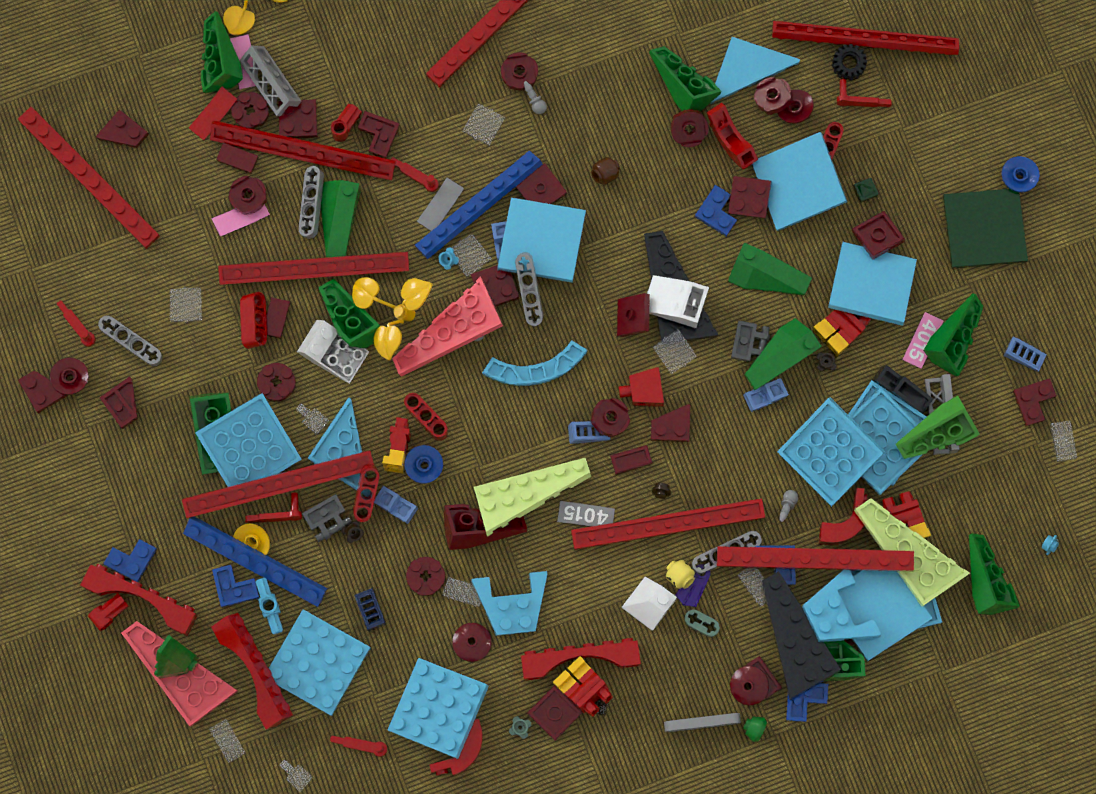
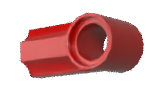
[331,103,362,142]
[88,593,129,631]

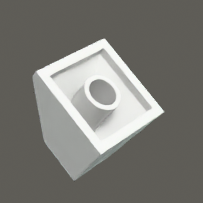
[622,577,677,631]

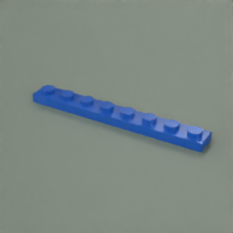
[415,150,543,259]
[183,516,328,607]

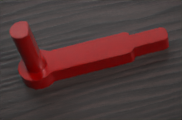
[837,79,892,107]
[391,157,439,192]
[57,301,96,347]
[245,492,302,523]
[330,736,387,757]

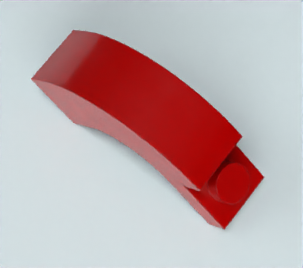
[707,103,758,170]
[819,488,867,545]
[430,719,483,776]

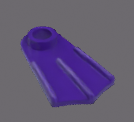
[675,564,710,607]

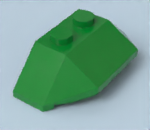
[824,640,866,681]

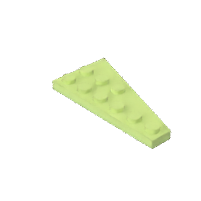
[854,498,970,606]

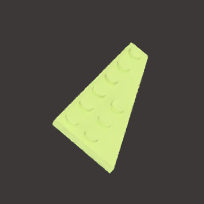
[474,458,591,536]

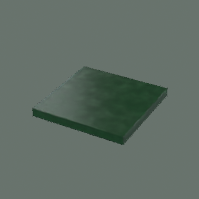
[943,189,1028,269]

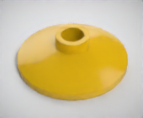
[233,524,270,555]

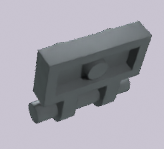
[731,320,770,362]
[302,494,352,542]

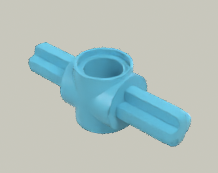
[256,578,283,634]

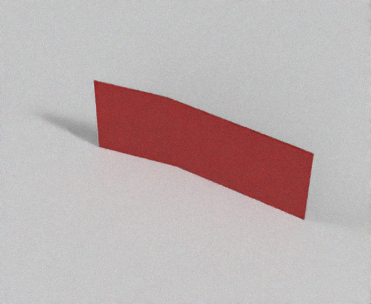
[189,87,237,140]

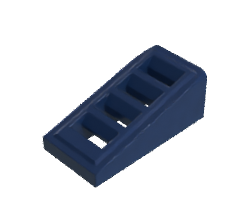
[354,588,386,631]

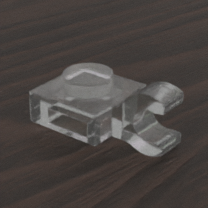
[296,403,329,435]
[279,759,314,792]

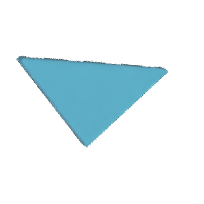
[710,37,800,104]
[308,398,371,497]

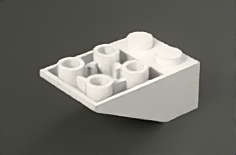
[647,275,709,328]
[297,320,369,384]

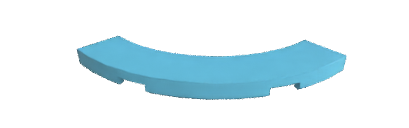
[482,340,588,386]

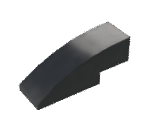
[872,365,933,414]

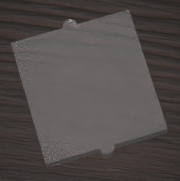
[462,103,505,146]
[452,233,492,277]
[170,287,202,323]
[653,329,697,374]

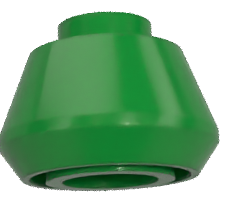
[743,716,767,742]

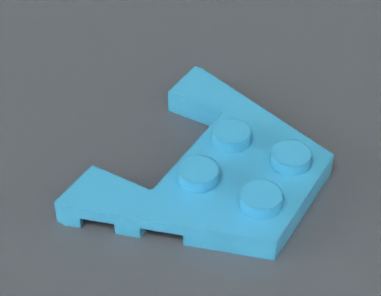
[802,570,881,642]
[471,571,547,636]

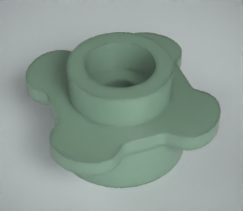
[509,716,531,739]

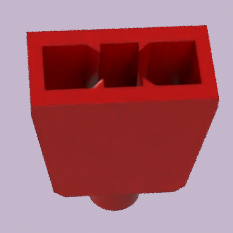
[618,367,664,407]

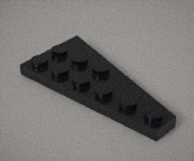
[644,231,718,345]
[762,571,841,700]

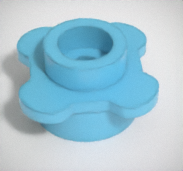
[438,247,459,270]
[1042,535,1059,555]

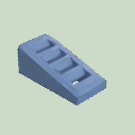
[1004,337,1047,372]
[568,421,610,444]

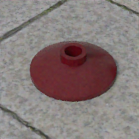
[778,89,814,124]
[50,358,89,395]
[452,623,492,662]
[730,666,769,705]

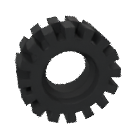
[832,44,867,81]

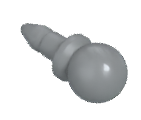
[524,81,547,114]
[780,490,798,522]

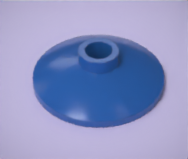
[1002,156,1040,192]
[405,445,443,484]

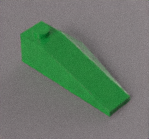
[649,46,722,112]
[923,293,983,376]
[969,533,1020,615]
[154,635,199,679]

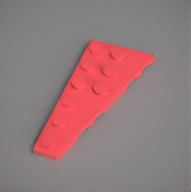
[392,276,503,377]
[121,621,238,727]

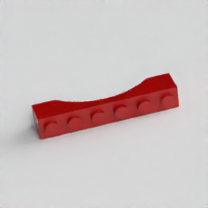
[80,564,198,637]
[211,613,293,730]
[521,638,641,681]

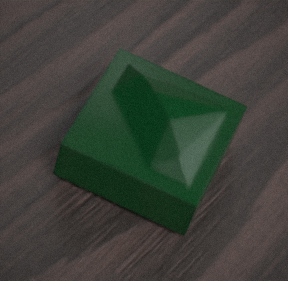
[853,178,879,203]

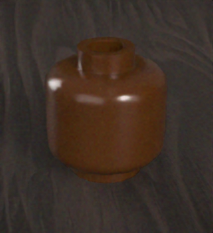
[591,157,620,185]

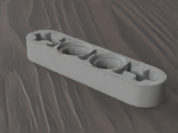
[299,166,324,239]
[515,252,543,326]
[98,316,163,366]
[691,531,762,574]
[664,713,741,732]

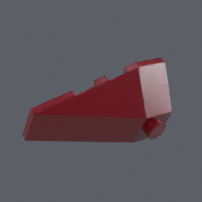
[444,504,528,550]

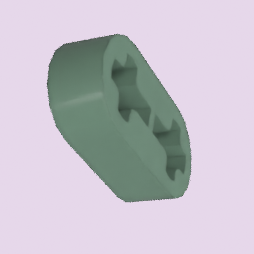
[684,610,720,637]

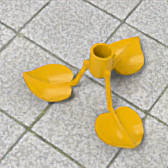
[223,0,288,35]
[352,277,433,360]

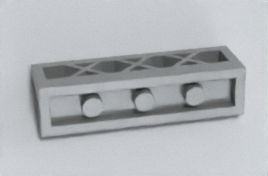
[240,46,301,116]
[924,374,959,455]

